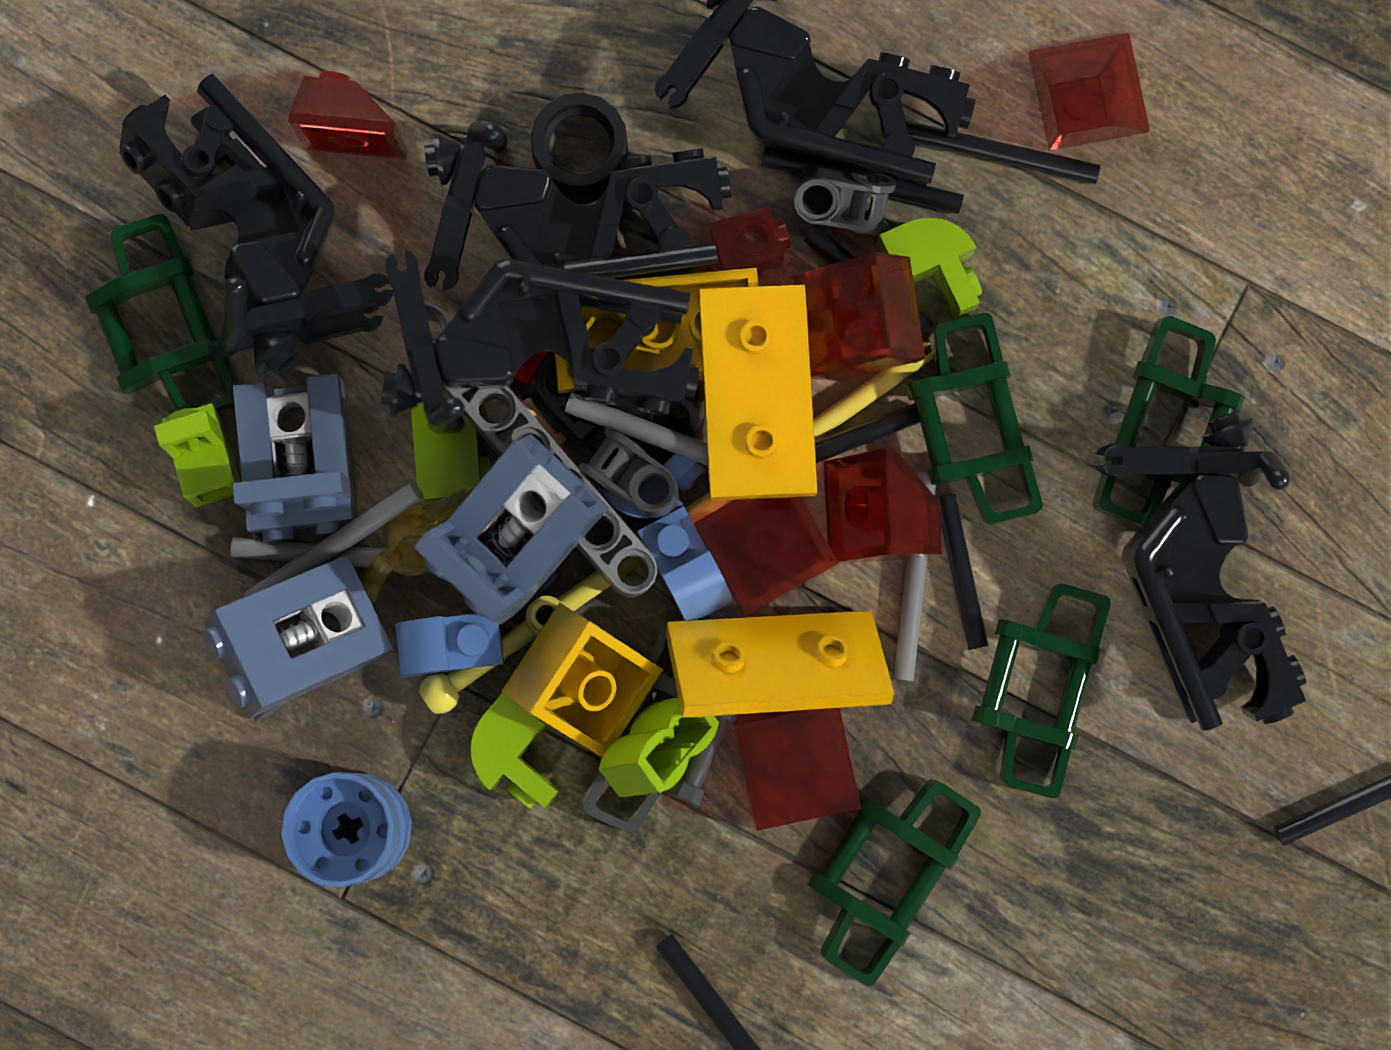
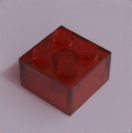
[790,252,925,381]
[694,497,839,618]
[733,708,861,831]

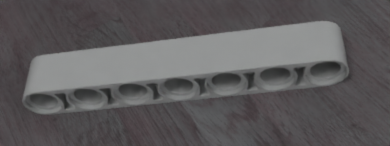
[402,303,657,598]

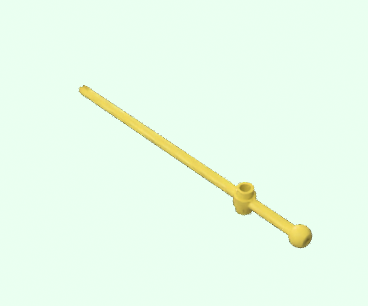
[418,342,936,714]

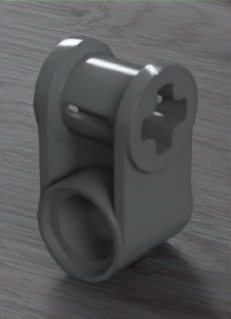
[794,165,896,236]
[578,426,679,519]

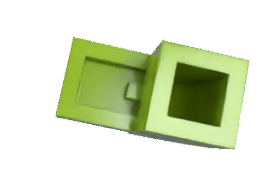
[875,217,982,320]
[154,403,242,507]
[471,693,560,809]

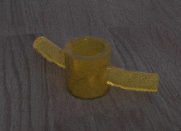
[361,486,473,603]

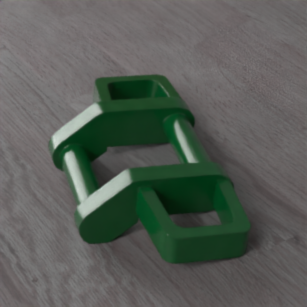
[85,214,235,412]
[905,313,1043,525]
[1093,316,1245,527]
[971,583,1111,798]
[807,779,981,986]

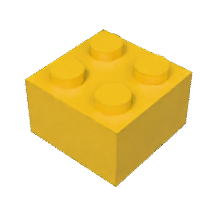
[501,603,663,757]

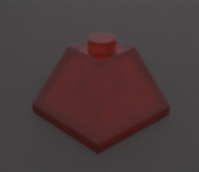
[1029,33,1150,151]
[288,71,407,160]
[823,447,942,564]

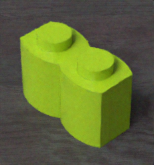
[599,697,719,798]

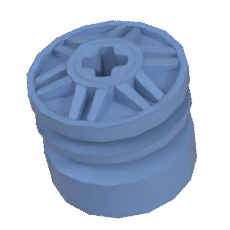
[281,772,412,887]

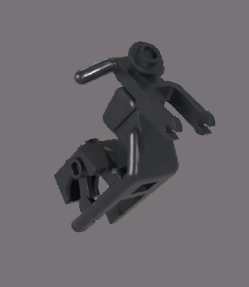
[655,0,976,185]
[119,74,394,374]
[424,121,731,291]
[381,250,700,434]
[1094,411,1306,731]

